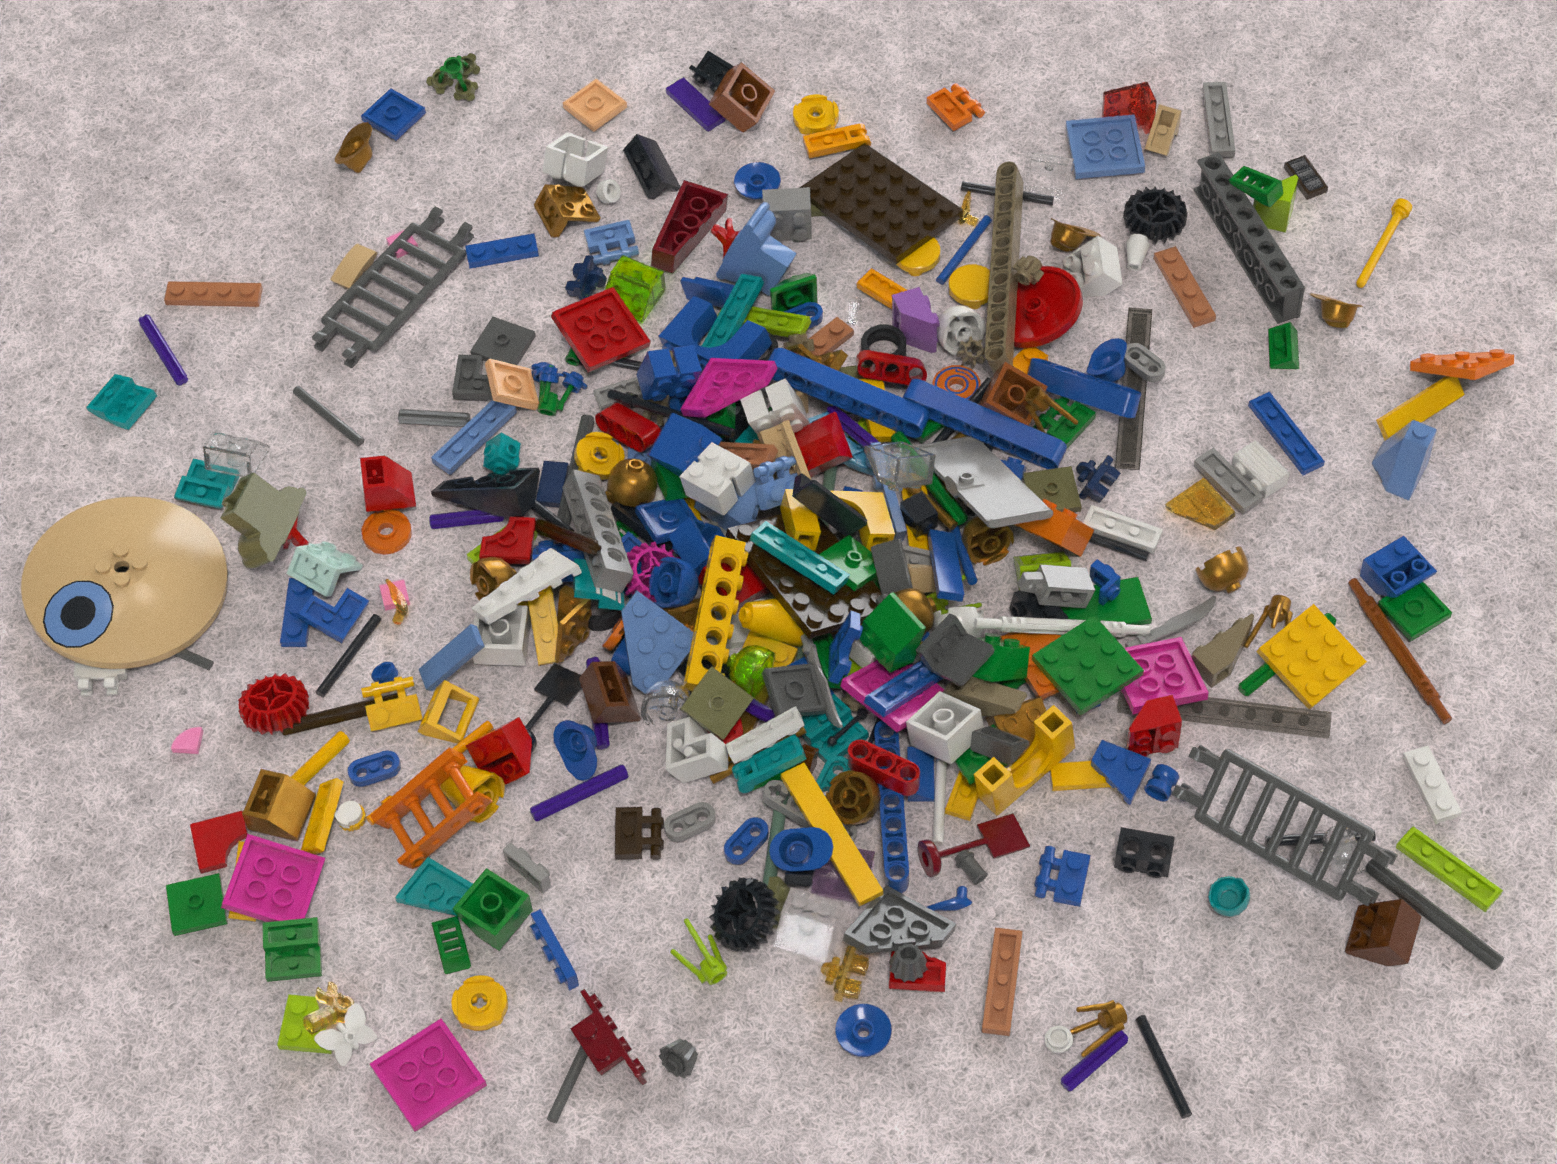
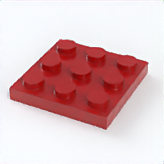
[551,287,651,373]

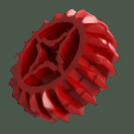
[238,673,309,735]

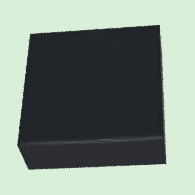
[785,870,814,886]

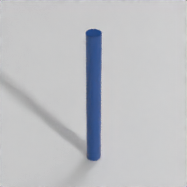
[936,215,992,285]
[949,525,978,585]

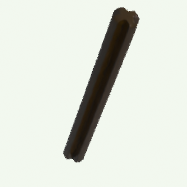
[535,518,602,555]
[282,693,407,736]

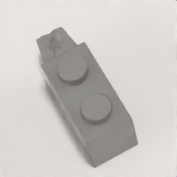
[1018,564,1095,608]

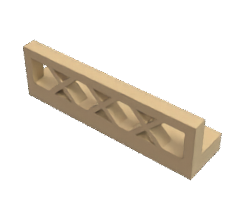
[757,420,811,479]

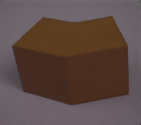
[795,744,819,774]

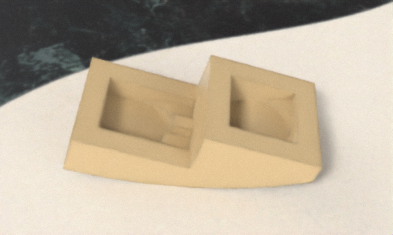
[330,244,378,289]

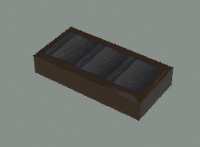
[1284,155,1328,200]

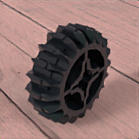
[1123,186,1188,245]
[709,877,781,952]

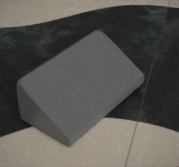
[871,538,913,594]
[971,726,1030,765]

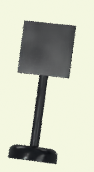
[525,663,582,753]

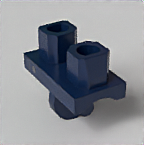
[565,255,607,300]
[1076,455,1121,503]

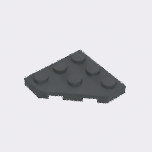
[842,885,956,954]

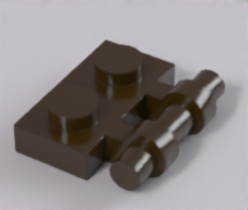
[615,807,664,860]

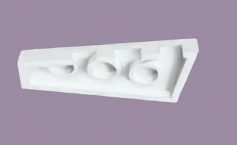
[471,548,582,625]

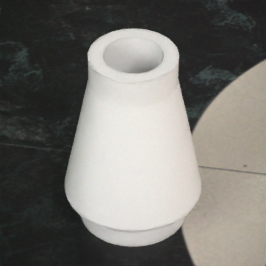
[1126,234,1150,271]

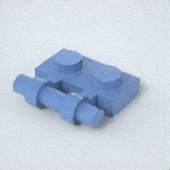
[584,220,639,265]
[753,456,798,510]

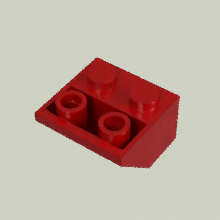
[360,455,416,512]
[1126,695,1182,757]
[465,717,532,785]

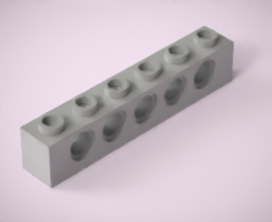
[562,469,633,593]

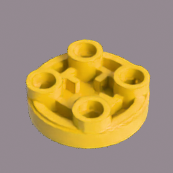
[896,238,940,277]
[949,264,990,309]

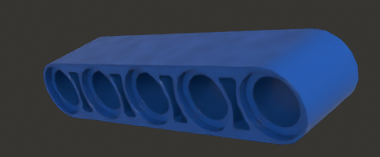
[1027,358,1142,418]

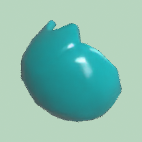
[1208,876,1250,917]

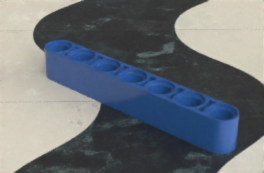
[768,348,930,438]
[902,379,1067,469]
[874,720,909,893]

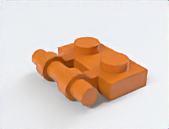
[927,83,985,131]

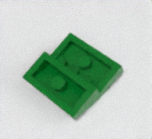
[263,917,322,982]

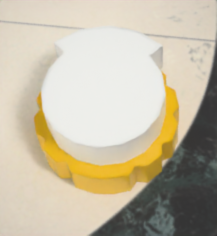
[335,801,366,831]

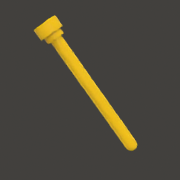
[1356,198,1413,288]

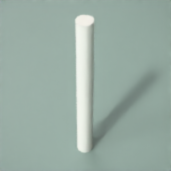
[933,757,947,846]

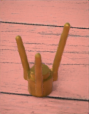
[1025,386,1078,433]
[1244,595,1293,648]
[1070,1000,1127,1057]

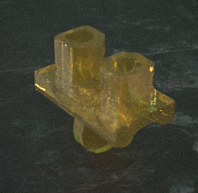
[821,945,869,1002]

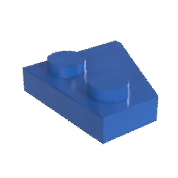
[1091,740,1151,805]

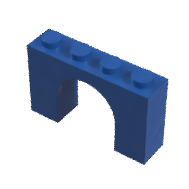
[658,296,772,371]

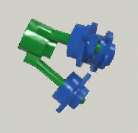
[531,362,588,416]

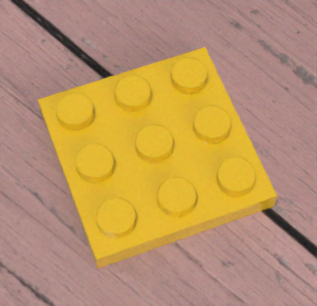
[1256,604,1367,710]

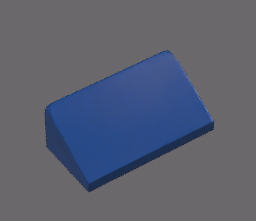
[907,747,935,802]

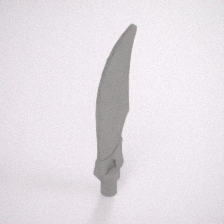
[1125,596,1216,647]
[801,634,843,728]

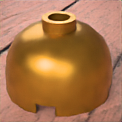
[606,458,657,507]
[961,516,1014,566]
[1195,546,1249,594]
[470,557,517,601]
[894,588,937,635]
[826,770,881,825]

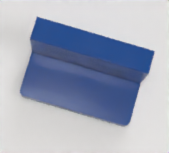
[680,277,735,308]

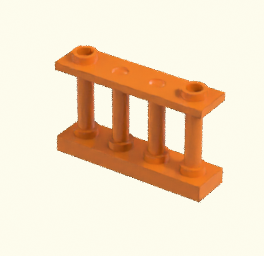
[370,747,493,869]

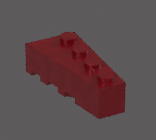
[651,180,728,273]

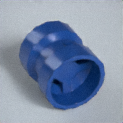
[1144,764,1180,802]

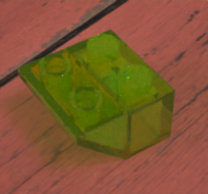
[605,255,666,323]

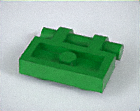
[1032,396,1096,448]

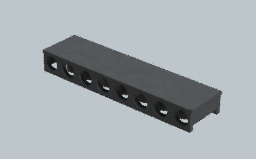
[1194,152,1305,324]

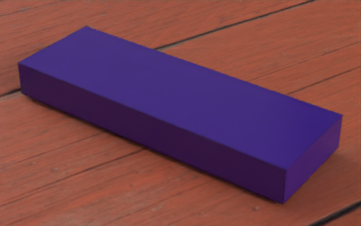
[666,77,726,132]

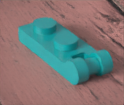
[732,734,807,793]

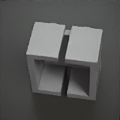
[762,187,812,242]

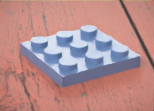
[1065,115,1145,179]

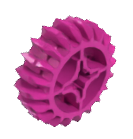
[625,542,681,609]

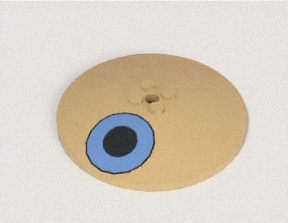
[21,497,228,669]

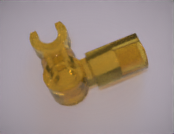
[303,981,354,1035]

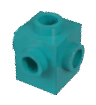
[483,432,521,476]

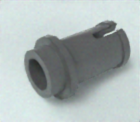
[955,849,988,885]

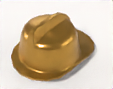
[335,122,372,173]
[1051,218,1101,252]
[1310,293,1363,328]

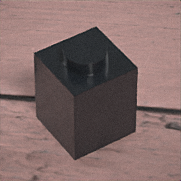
[900,491,938,538]

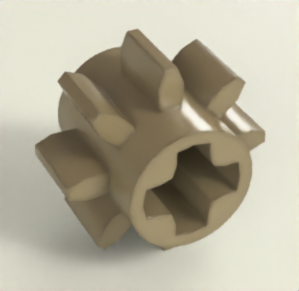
[1013,255,1044,285]
[783,333,815,351]
[956,336,985,369]

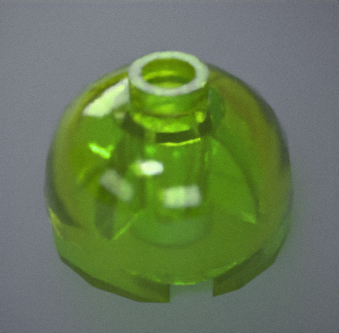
[727,645,776,698]

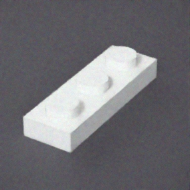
[1083,505,1163,554]
[726,706,805,764]
[1402,746,1462,824]

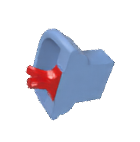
[710,202,797,296]

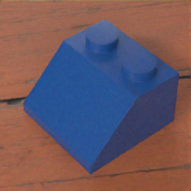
[647,413,722,477]

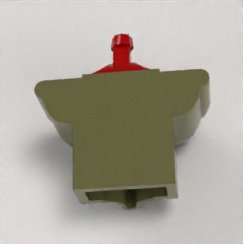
[221,472,309,569]

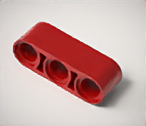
[856,350,927,385]
[595,403,661,452]
[848,740,920,796]

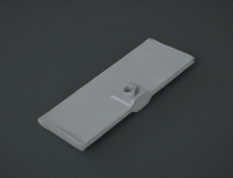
[915,436,1053,528]

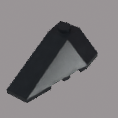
[431,467,540,517]

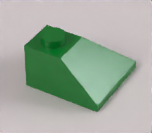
[770,272,818,312]

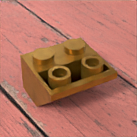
[242,769,316,841]

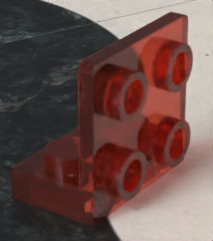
[1102,81,1157,134]

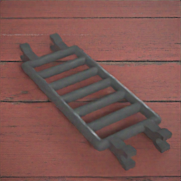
[312,206,474,368]
[1171,745,1398,906]

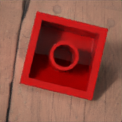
[793,412,853,478]

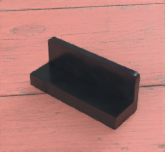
[623,134,681,200]
[792,473,868,537]

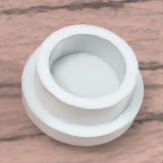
[1045,1026,1073,1054]

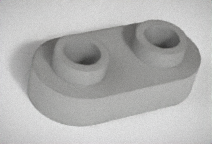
[1124,343,1166,382]
[664,802,716,842]

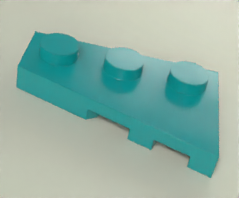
[395,857,473,916]

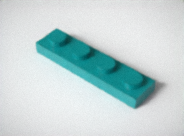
[702,274,764,348]
[750,521,850,594]

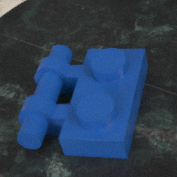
[1034,846,1091,907]

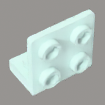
[286,541,363,597]

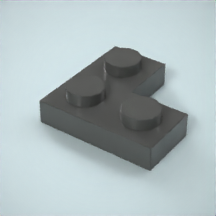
[452,354,493,400]

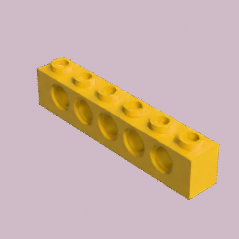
[682,535,748,691]

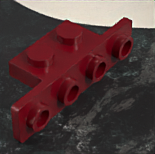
[570,989,647,1085]

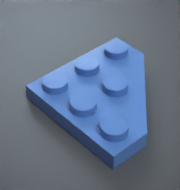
[621,590,693,700]

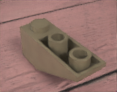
[1192,613,1254,688]
[943,677,1028,717]

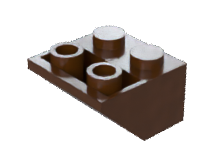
[579,661,641,723]
[1344,899,1422,967]

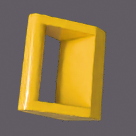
[417,680,479,744]

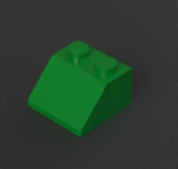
[859,592,926,673]
[972,633,1030,682]
[452,868,533,951]

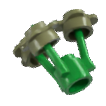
[426,53,480,102]

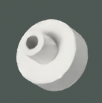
[596,179,620,204]

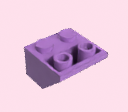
[892,287,940,353]

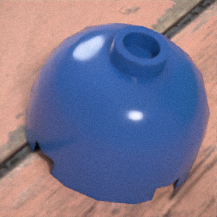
[649,557,699,609]

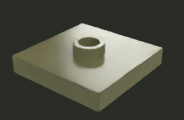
[1022,466,1082,512]
[679,666,754,741]

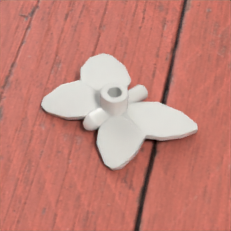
[314,1003,377,1066]

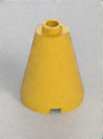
[738,598,804,647]
[440,765,505,823]

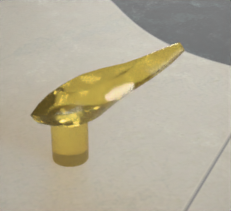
[959,191,979,227]
[385,579,408,625]

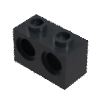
[1114,827,1175,878]

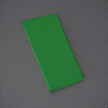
[1268,322,1299,369]
[650,459,689,501]

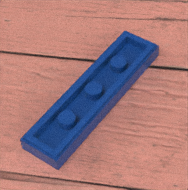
[1248,392,1325,475]
[927,529,965,602]
[864,661,943,718]

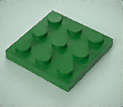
[1032,615,1144,716]

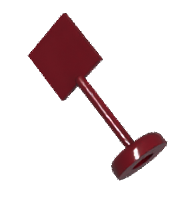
[917,813,1030,877]

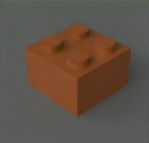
[709,62,775,133]
[979,362,1048,426]

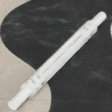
[974,616,1150,637]

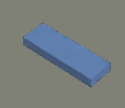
[419,624,485,691]

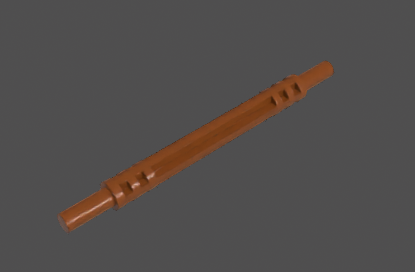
[1348,578,1452,724]

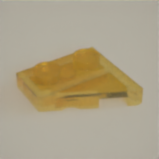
[1165,478,1235,530]

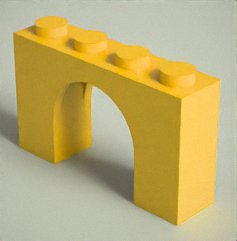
[780,489,895,551]
[974,705,1075,816]

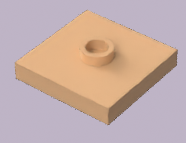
[563,79,627,132]
[485,359,539,410]

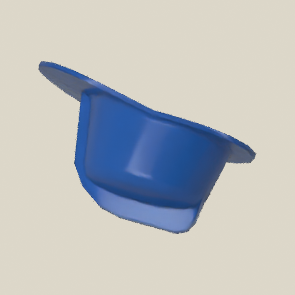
[1086,338,1127,383]
[553,720,597,781]
[769,827,833,872]

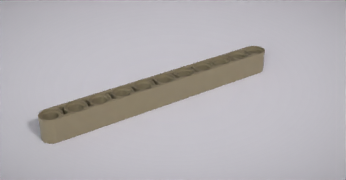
[985,161,1024,374]

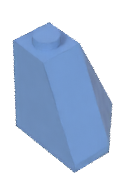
[1372,420,1437,500]
[694,475,762,531]

